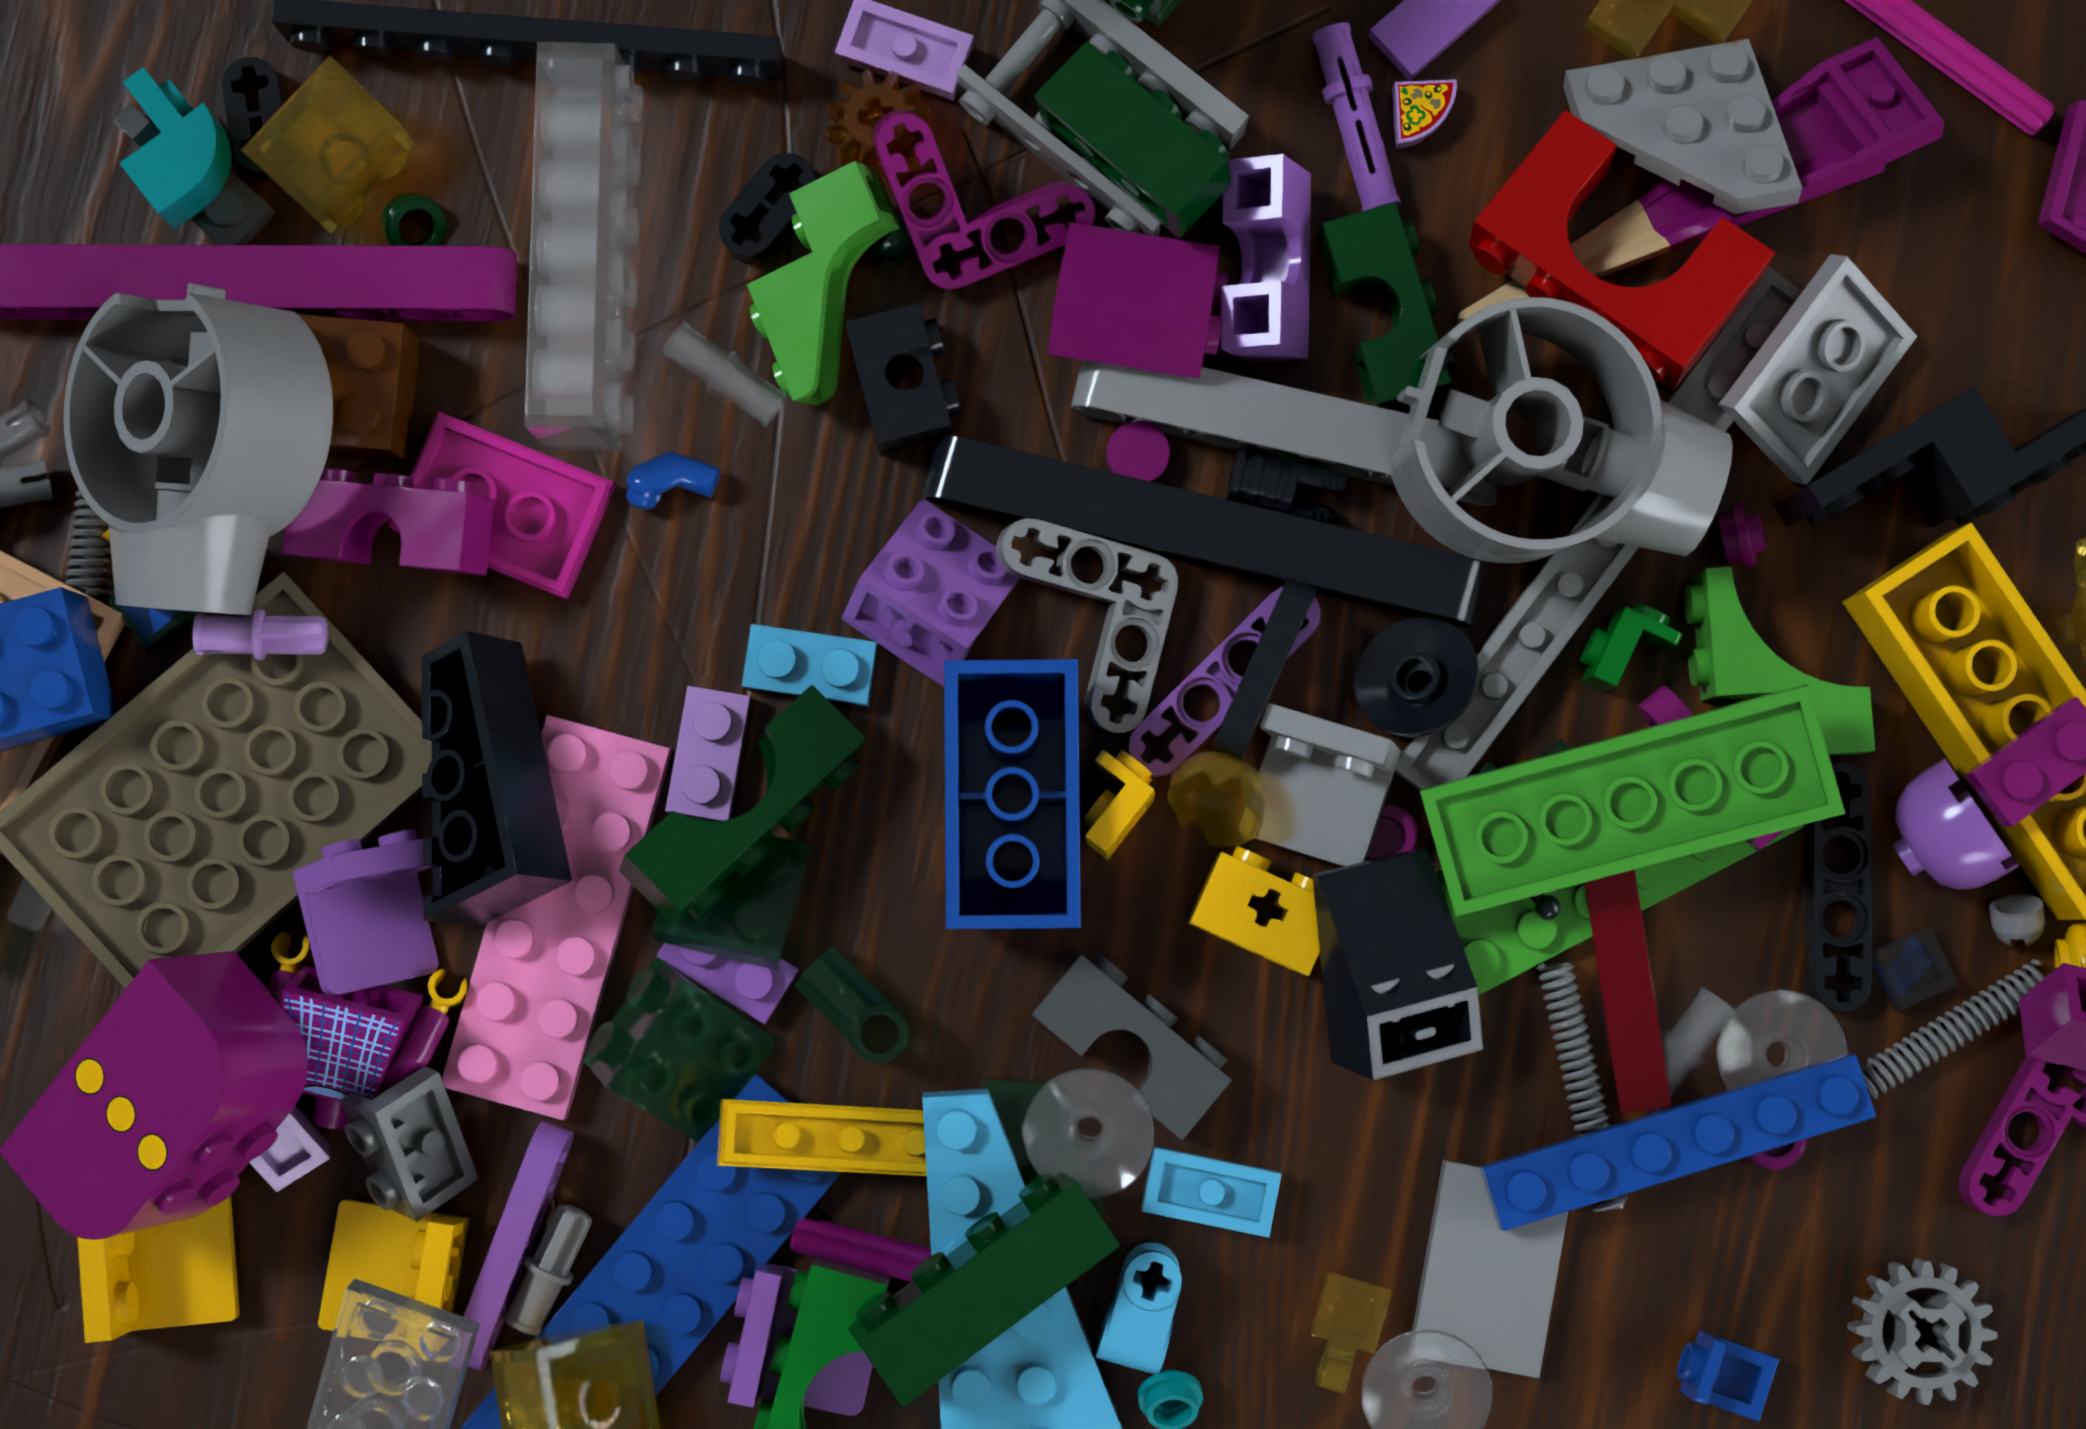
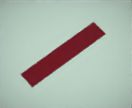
[1585,870,1672,1114]

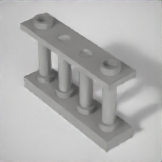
[956,0,1249,236]

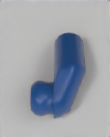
[626,452,721,510]

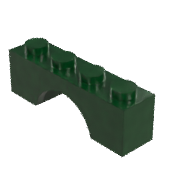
[619,685,866,926]

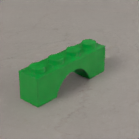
[753,1257,891,1429]

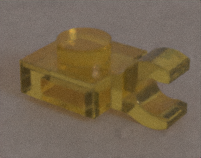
[1310,1271,1392,1394]

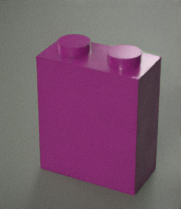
[1047,222,1228,379]

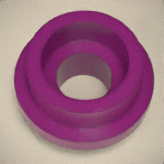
[1719,503,1767,567]

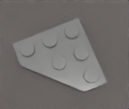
[1563,39,1802,214]

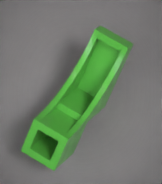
[1683,567,1875,757]

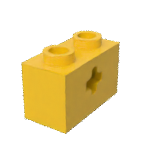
[1187,846,1320,976]

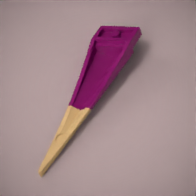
[1457,37,1945,325]

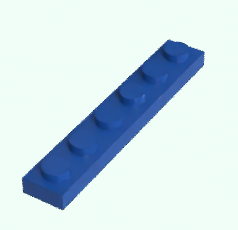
[1480,1053,1876,1231]

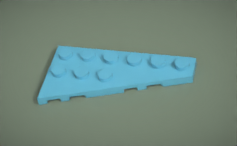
[922,1089,1123,1429]

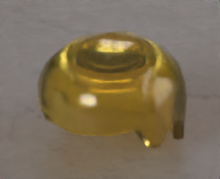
[1167,751,1266,847]

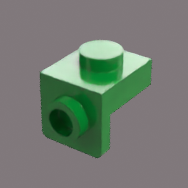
[1580,604,1683,693]

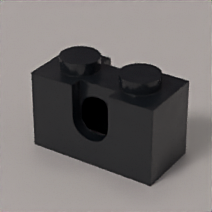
[845,303,961,455]

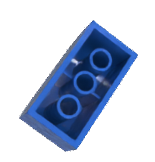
[944,659,1081,930]

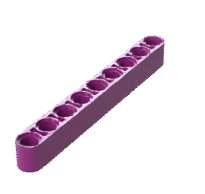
[0,244,517,321]

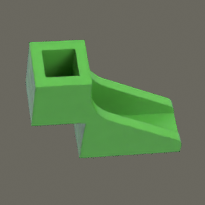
[747,161,901,406]

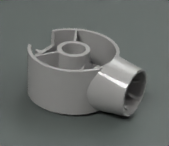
[63,283,333,615]
[1387,297,1733,563]

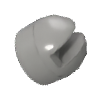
[1989,894,2045,947]

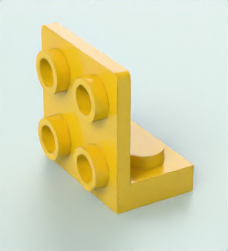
[77,1195,240,1343]
[318,1199,470,1358]

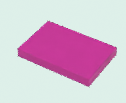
[389,411,616,600]

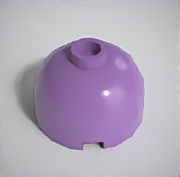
[1892,758,2019,890]

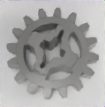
[1847,1258,1997,1405]

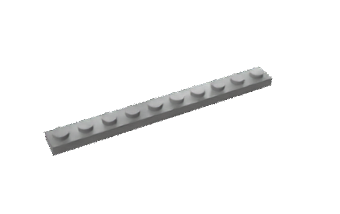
[1394,267,1802,792]

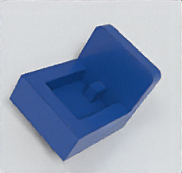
[1677,1330,1779,1422]

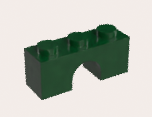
[1316,202,1456,410]

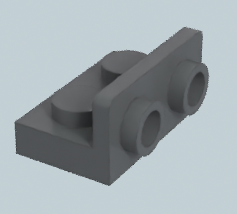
[341,1066,479,1222]

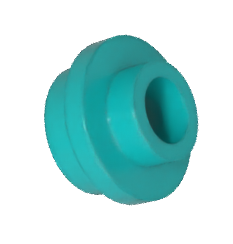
[1137,1369,1203,1429]

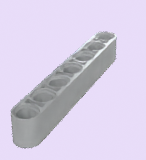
[1071,360,1500,505]

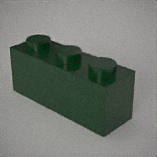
[1034,41,1232,239]

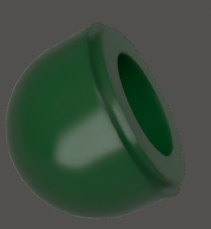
[379,192,447,246]

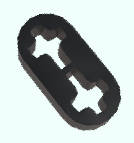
[222,57,295,180]
[719,153,816,263]

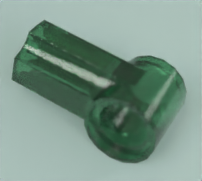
[794,946,915,1064]

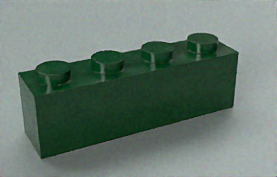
[847,1171,1120,1407]

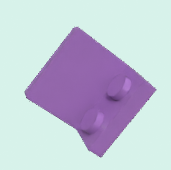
[841,500,1023,687]

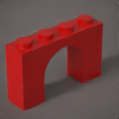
[1468,110,1775,391]

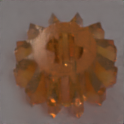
[825,69,931,178]

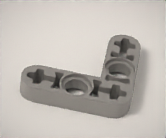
[996,518,1178,734]

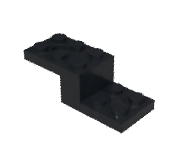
[1774,386,2086,528]

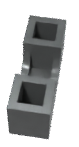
[1032,953,1232,1140]

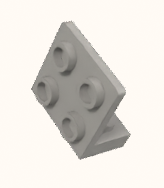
[1241,703,1401,867]

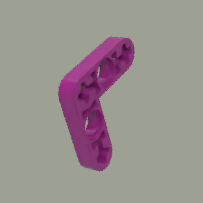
[873,109,1096,290]
[1958,1056,2086,1217]

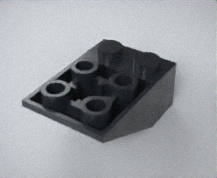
[1312,848,1483,1080]

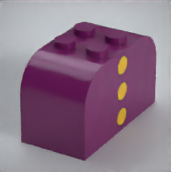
[0,951,308,1240]

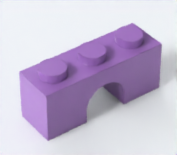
[1221,154,1311,364]

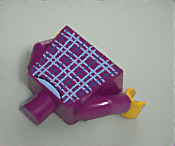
[268,932,469,1129]

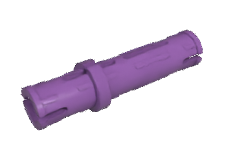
[1311,22,1401,211]

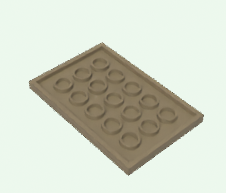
[0,571,432,989]

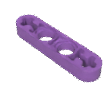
[1127,586,1321,778]
[450,1120,574,1371]

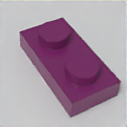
[1964,697,2086,828]

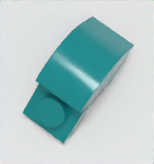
[119,67,231,230]

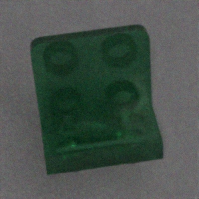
[583,956,774,1142]

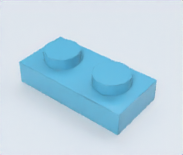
[741,624,878,707]
[1141,1146,1282,1238]

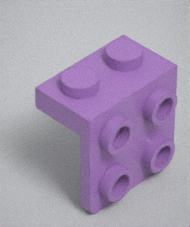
[292,829,439,996]
[720,1262,873,1416]

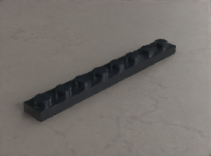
[271,0,784,87]

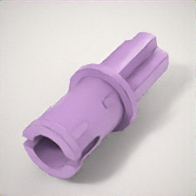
[192,609,329,661]

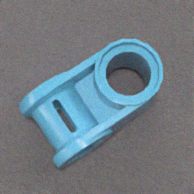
[1095,1241,1182,1375]

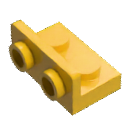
[1084,750,1155,860]

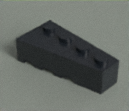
[421,631,572,926]

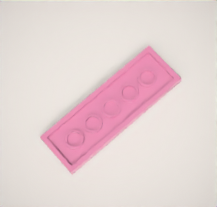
[442,715,673,1121]

